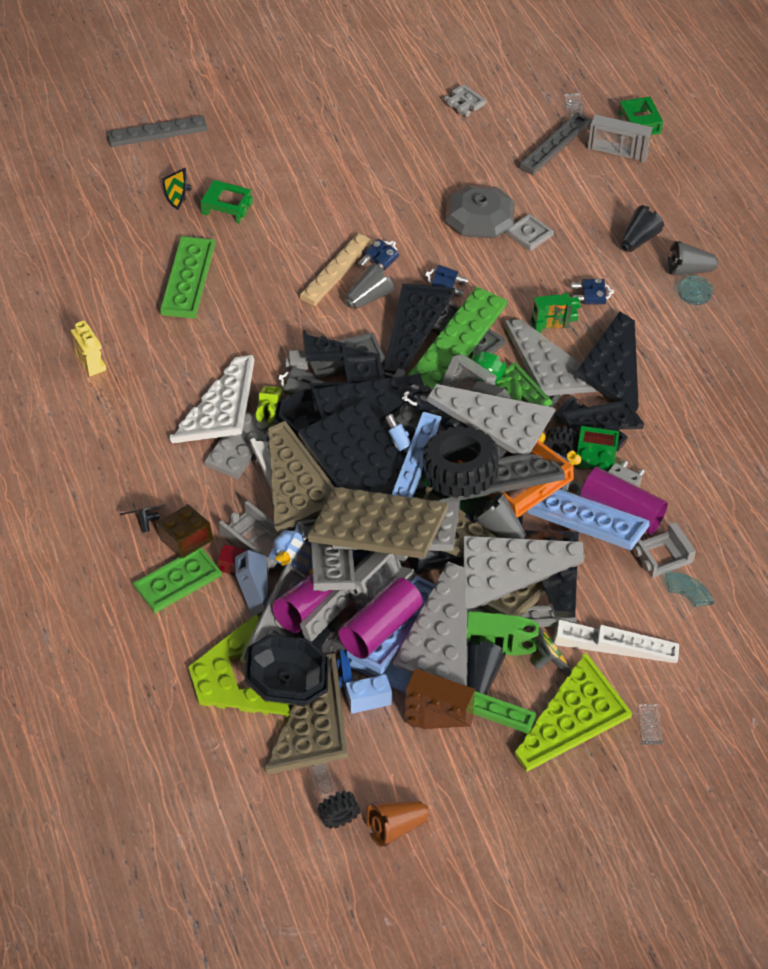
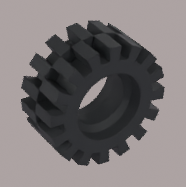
[544,426,579,459]
[317,791,360,829]

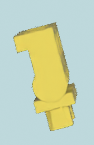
[71,321,106,377]

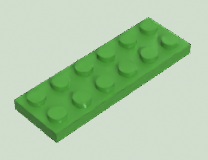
[160,236,216,319]

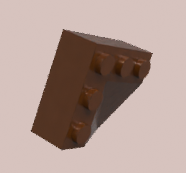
[405,668,475,729]

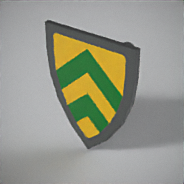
[534,628,572,670]

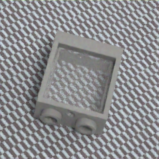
[441,354,497,391]

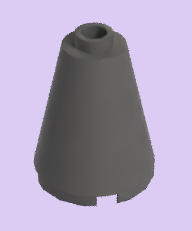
[667,241,718,276]
[345,263,394,309]
[473,492,526,539]

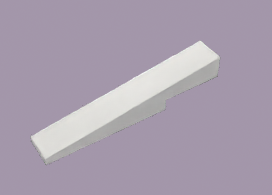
[554,620,679,663]

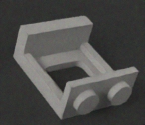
[632,522,696,578]

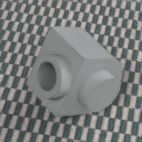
[285,350,308,372]

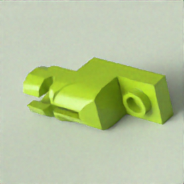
[256,386,282,423]

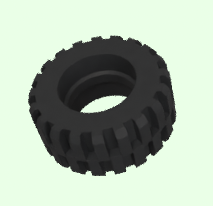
[423,426,499,498]

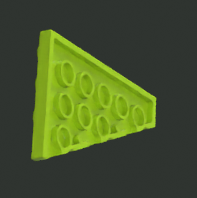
[515,653,632,772]

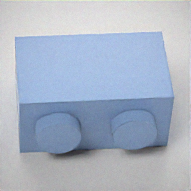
[346,675,392,714]

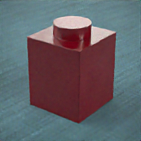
[218,545,247,575]

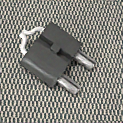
[279,367,324,396]

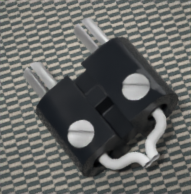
[402,385,438,411]

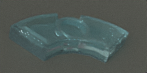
[665,572,714,607]

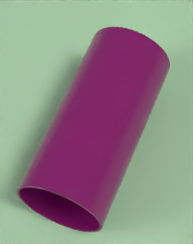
[580,467,668,535]
[273,572,332,633]
[338,577,423,659]

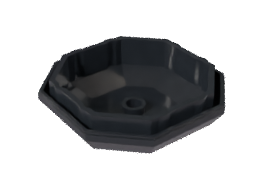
[273,388,320,444]
[244,634,329,706]

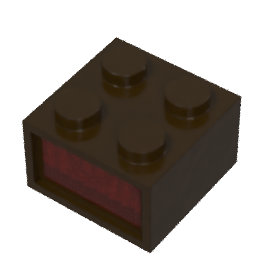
[156,504,214,559]

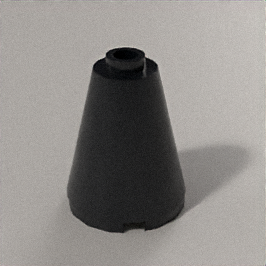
[619,205,664,252]
[409,551,463,575]
[467,641,506,695]

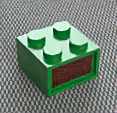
[575,426,619,472]

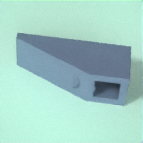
[235,550,268,617]

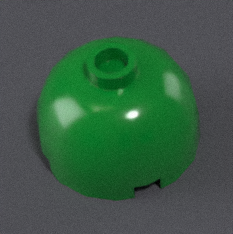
[469,352,506,384]

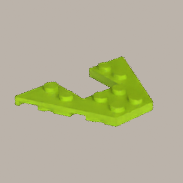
[188,614,290,718]

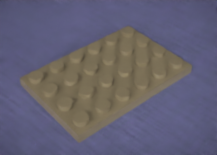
[308,487,448,559]

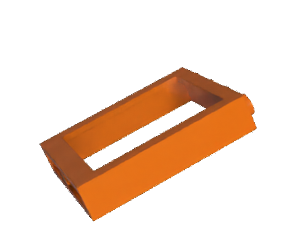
[454,440,574,518]

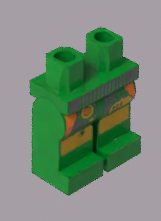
[530,293,581,333]

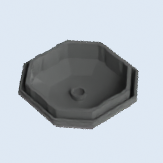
[446,185,515,238]

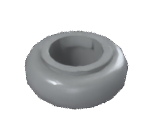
[561,481,583,496]

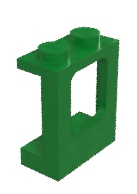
[618,96,663,139]
[201,180,253,224]

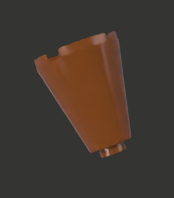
[366,801,429,847]

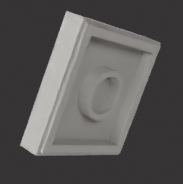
[505,214,554,251]

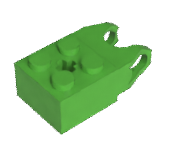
[467,611,539,658]

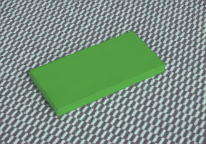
[133,547,222,614]

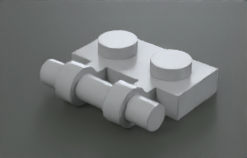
[444,84,486,117]

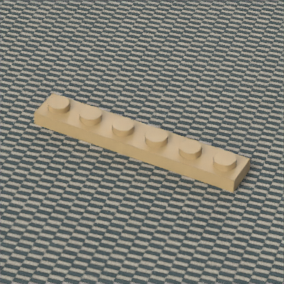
[300,233,373,306]

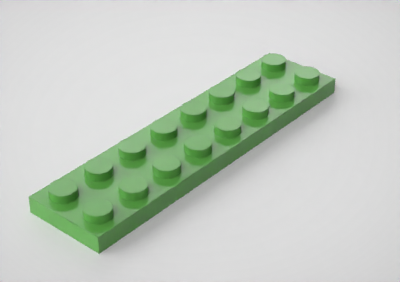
[409,287,507,389]

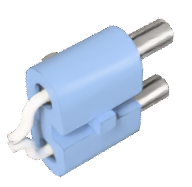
[386,414,411,453]

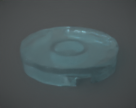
[678,276,714,305]

